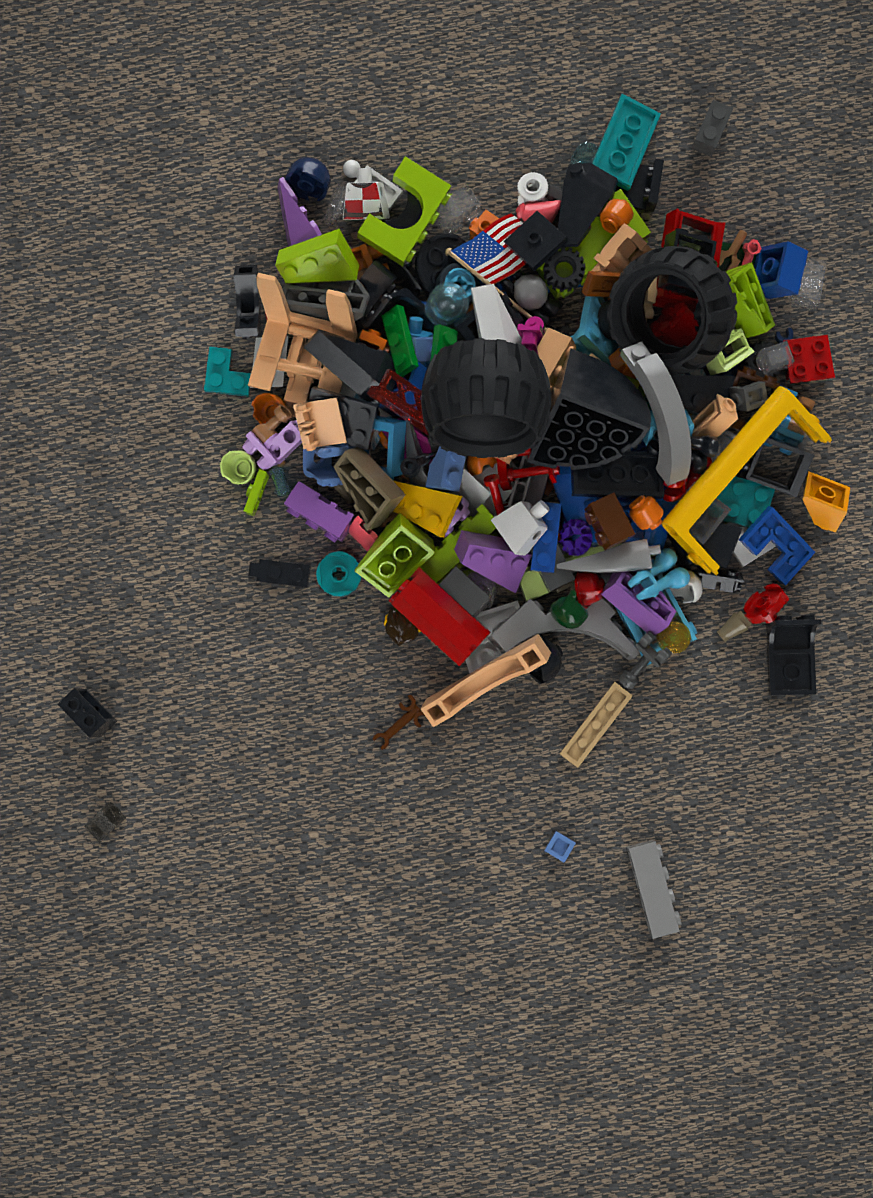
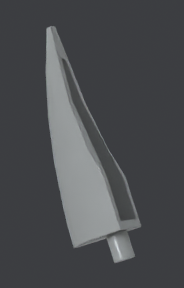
[556,539,661,572]

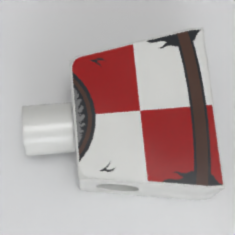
[343,168,390,220]

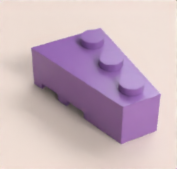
[284,481,355,543]
[601,571,676,636]

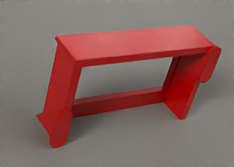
[652,208,726,313]

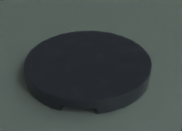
[415,233,466,300]

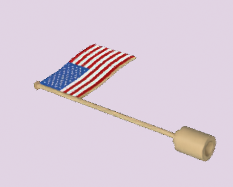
[445,213,600,360]

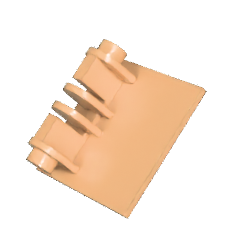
[293,397,347,451]

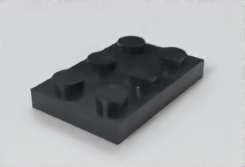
[309,387,379,450]

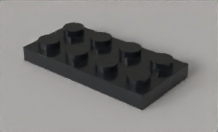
[571,451,664,499]

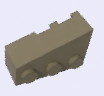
[334,447,406,531]

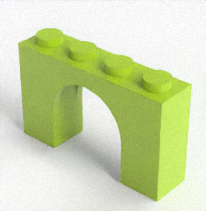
[357,156,452,267]

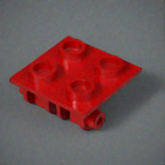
[783,335,835,384]

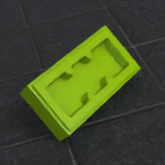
[243,469,270,516]

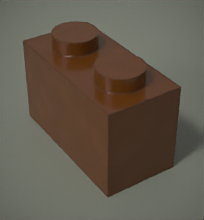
[584,493,635,551]

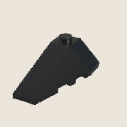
[558,163,618,247]

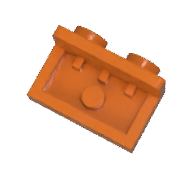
[359,329,390,353]

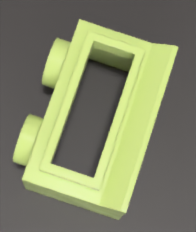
[706,328,754,375]

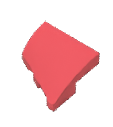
[348,516,379,552]

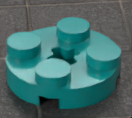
[316,551,362,597]

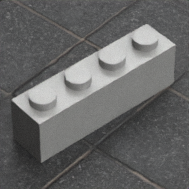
[627,840,681,939]

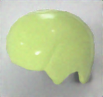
[220,450,257,485]

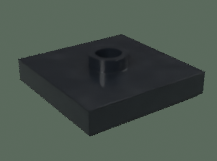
[504,211,568,272]

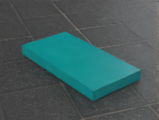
[592,94,661,191]

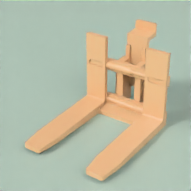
[248,273,357,418]

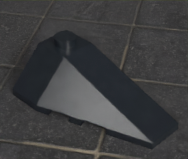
[304,329,398,405]

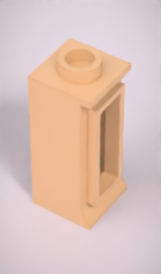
[692,394,738,438]

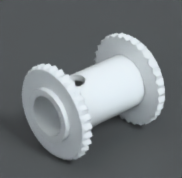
[517,172,549,206]

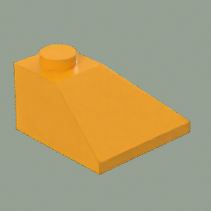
[802,471,850,533]

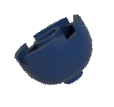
[285,157,331,201]

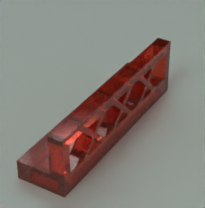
[367,369,429,436]

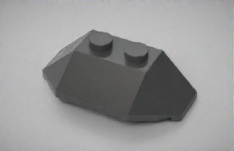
[283,279,370,321]

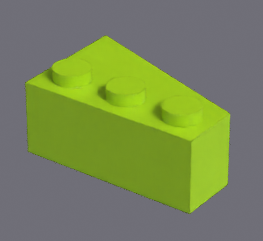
[275,229,359,283]
[726,262,775,338]

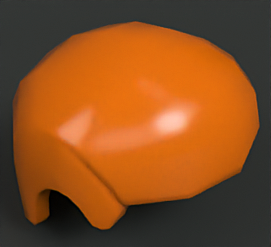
[251,393,286,424]
[466,456,497,476]

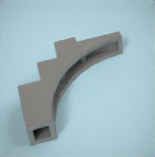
[487,598,640,661]

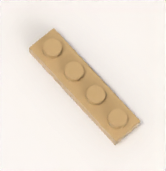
[559,682,633,768]

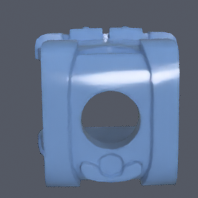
[303,443,356,487]

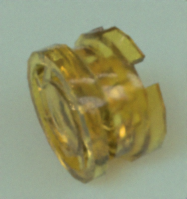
[656,621,691,653]

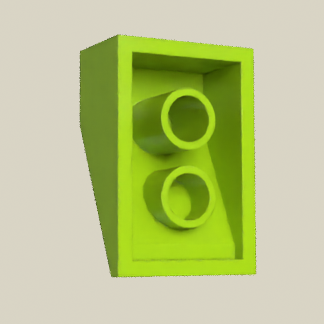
[355,513,435,598]

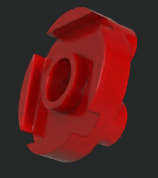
[743,584,789,624]

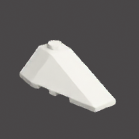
[471,284,522,344]

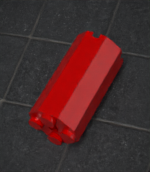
[389,567,491,666]

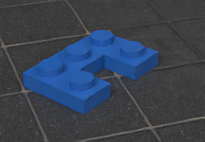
[738,506,815,586]

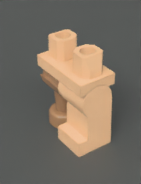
[592,223,652,272]

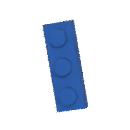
[530,501,561,573]

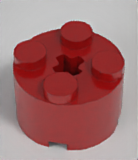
[649,303,699,347]

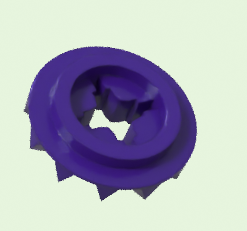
[558,519,592,556]

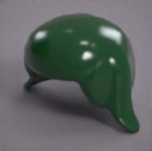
[550,590,589,629]

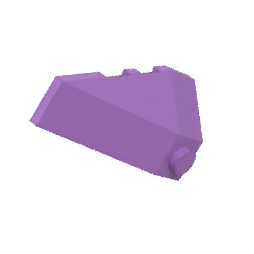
[278,177,322,247]

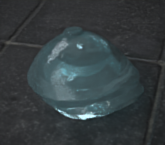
[425,282,469,326]

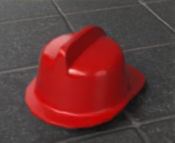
[575,571,605,609]

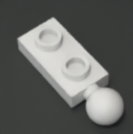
[343,160,403,210]

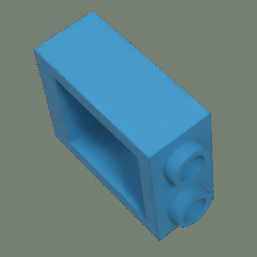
[364,416,406,480]

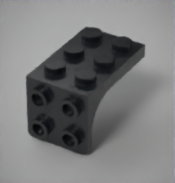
[363,287,458,338]
[766,615,821,695]

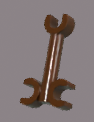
[373,695,426,750]

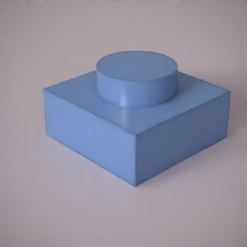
[544,831,576,862]

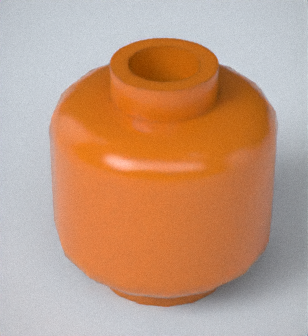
[600,199,634,234]
[629,495,664,530]

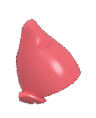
[516,200,561,223]

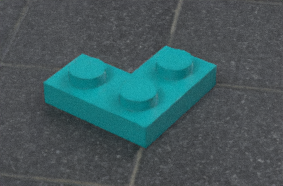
[204,347,251,397]

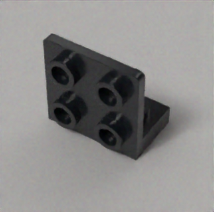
[615,158,664,212]

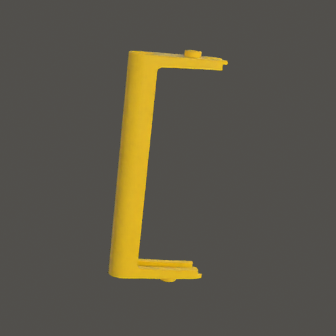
[661,386,832,576]

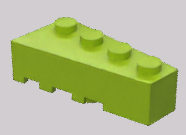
[420,504,499,584]

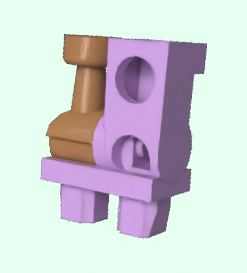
[242,404,302,471]

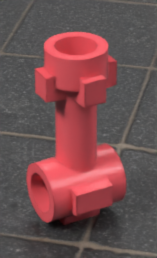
[741,239,761,266]

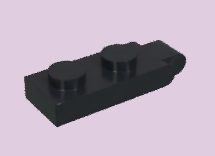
[248,559,311,588]

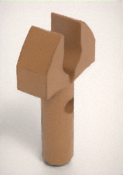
[719,230,747,271]

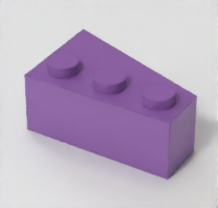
[454,530,532,593]

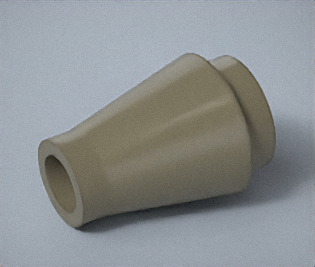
[717,610,752,642]

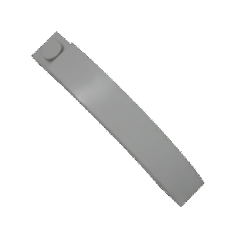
[620,342,691,486]

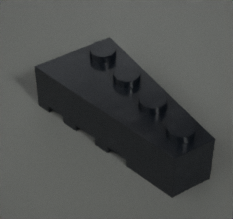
[638,375,735,416]

